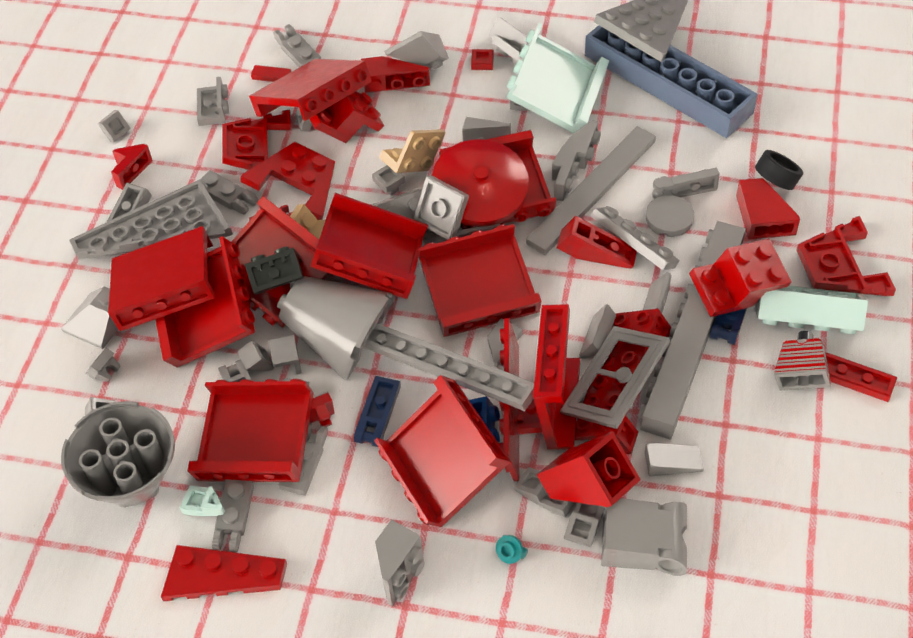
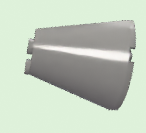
[277,276,395,380]

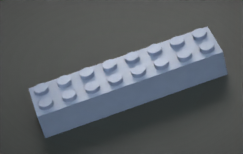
[585,25,758,138]

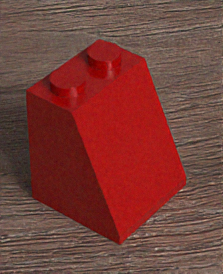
[536,431,641,507]

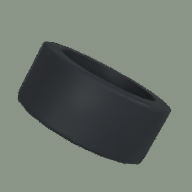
[755,150,804,190]

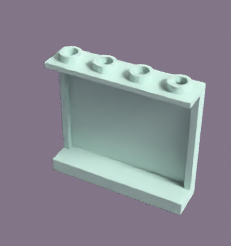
[506,23,609,133]

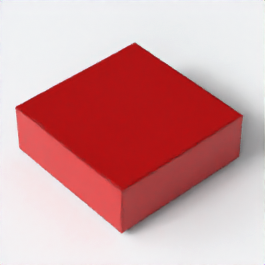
[471,49,494,70]

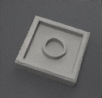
[413,175,469,240]

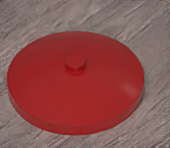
[432,139,529,227]

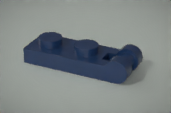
[710,308,747,345]
[354,376,401,447]

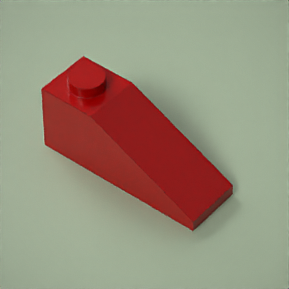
[557,216,637,269]

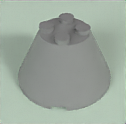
[61,401,175,508]

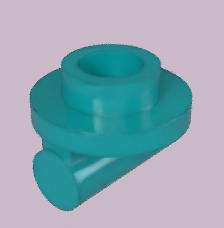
[496,535,528,564]

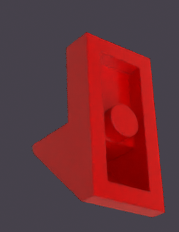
[111,144,153,190]

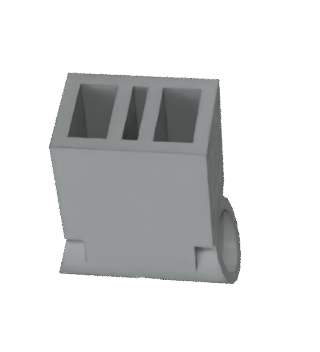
[601,498,687,576]

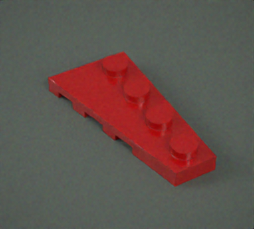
[161,545,287,601]

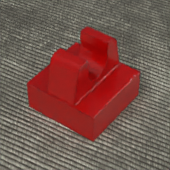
[309,392,335,427]

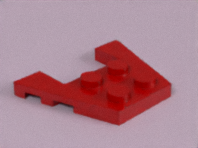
[222,110,291,170]
[240,142,335,220]
[796,216,896,296]

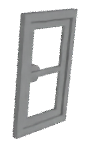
[560,326,670,429]

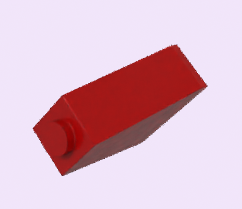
[736,178,800,240]

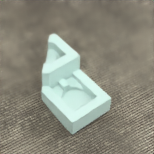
[179,485,225,516]

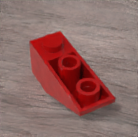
[361,56,430,93]

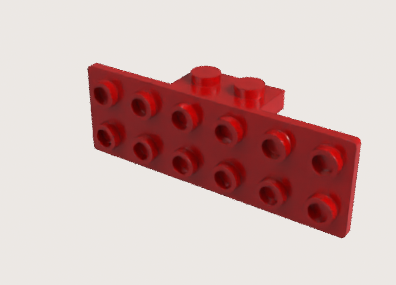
[499,318,542,481]

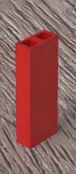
[251,65,292,82]

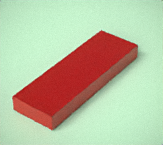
[825,352,898,402]

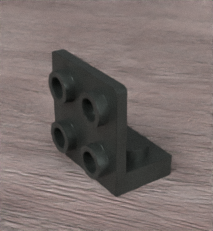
[245,247,304,294]

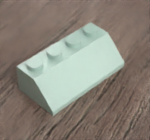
[757,285,868,334]

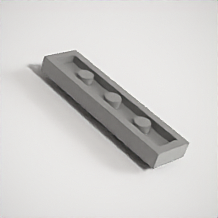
[591,206,680,270]

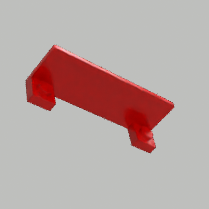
[575,308,671,454]

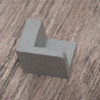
[269,335,302,374]

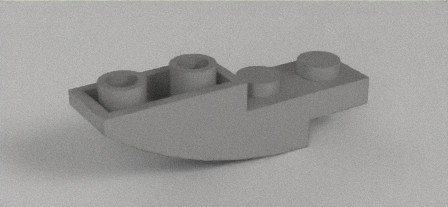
[552,120,601,201]

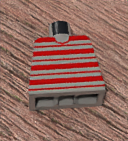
[774,331,831,390]

